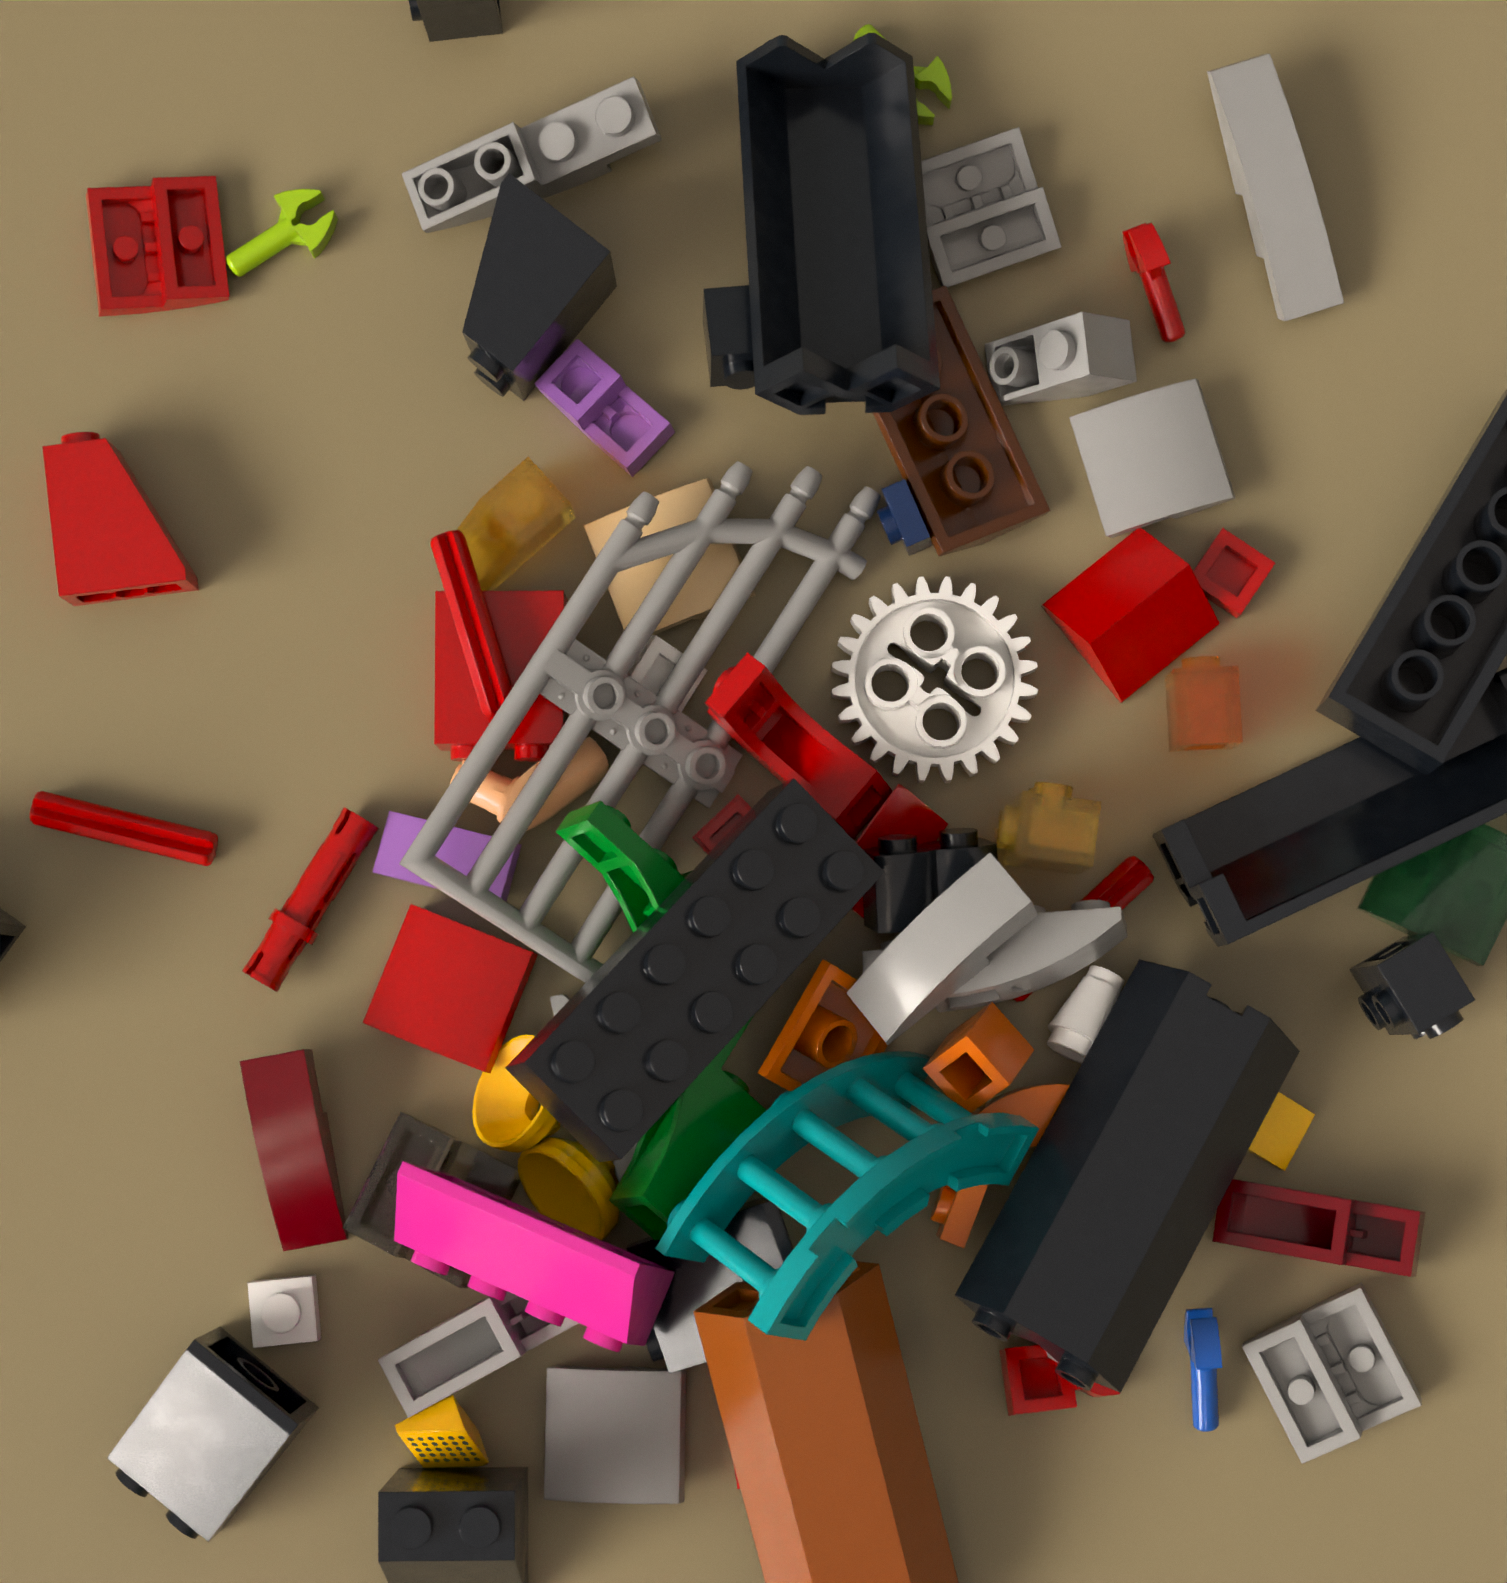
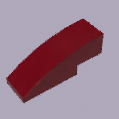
[239,1049,349,1252]
[1212,1179,1426,1277]

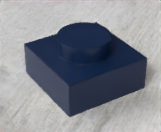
[876,479,932,556]

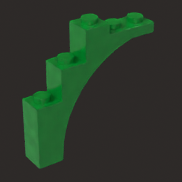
[555,800,766,1241]

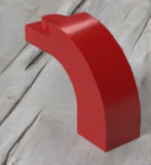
[705,652,893,839]

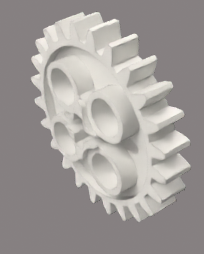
[831,576,1038,783]

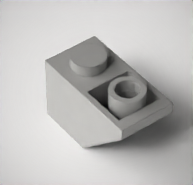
[985,312,1137,406]

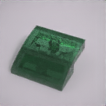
[1357,824,1507,966]

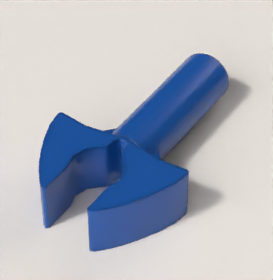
[1184,1308,1222,1432]

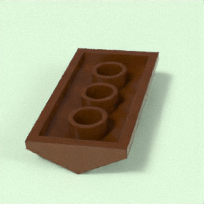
[873,285,1051,556]

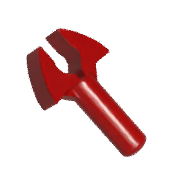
[1122,222,1186,343]

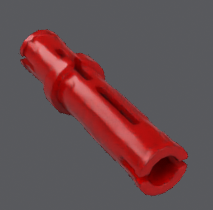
[242,807,379,992]

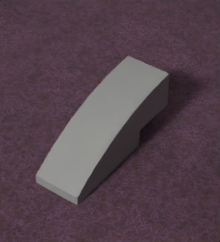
[847,852,1038,1045]
[378,1291,578,1418]

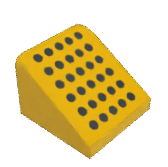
[395,1395,489,1468]

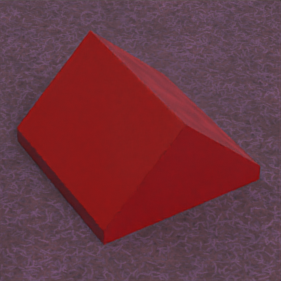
[1041,528,1220,703]

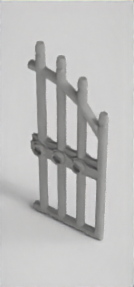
[399,461,881,983]

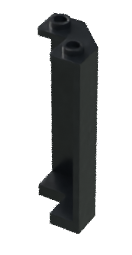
[736,33,940,415]
[1152,668,1507,947]
[955,959,1300,1393]

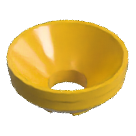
[472,1035,560,1153]
[518,1137,619,1240]

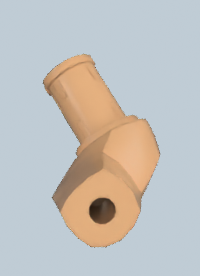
[450,736,609,831]

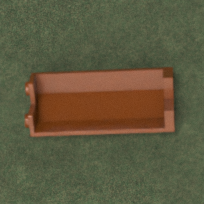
[693,1261,959,1583]

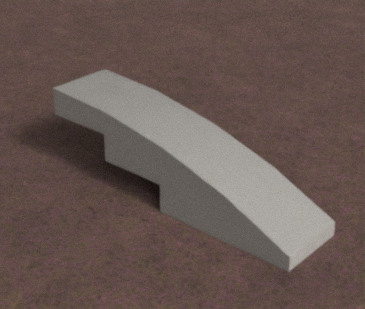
[1207,53,1344,321]

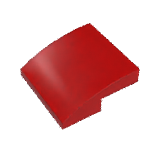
[86,176,230,317]
[363,904,538,1074]

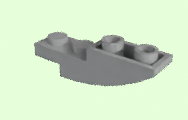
[401,76,662,233]
[862,900,1128,1012]

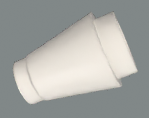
[1047,965,1125,1064]

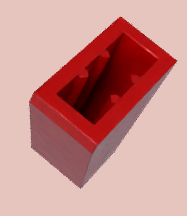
[42,432,199,606]

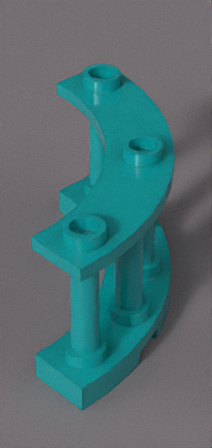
[655,1051,1039,1341]

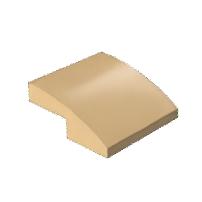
[584,478,755,636]

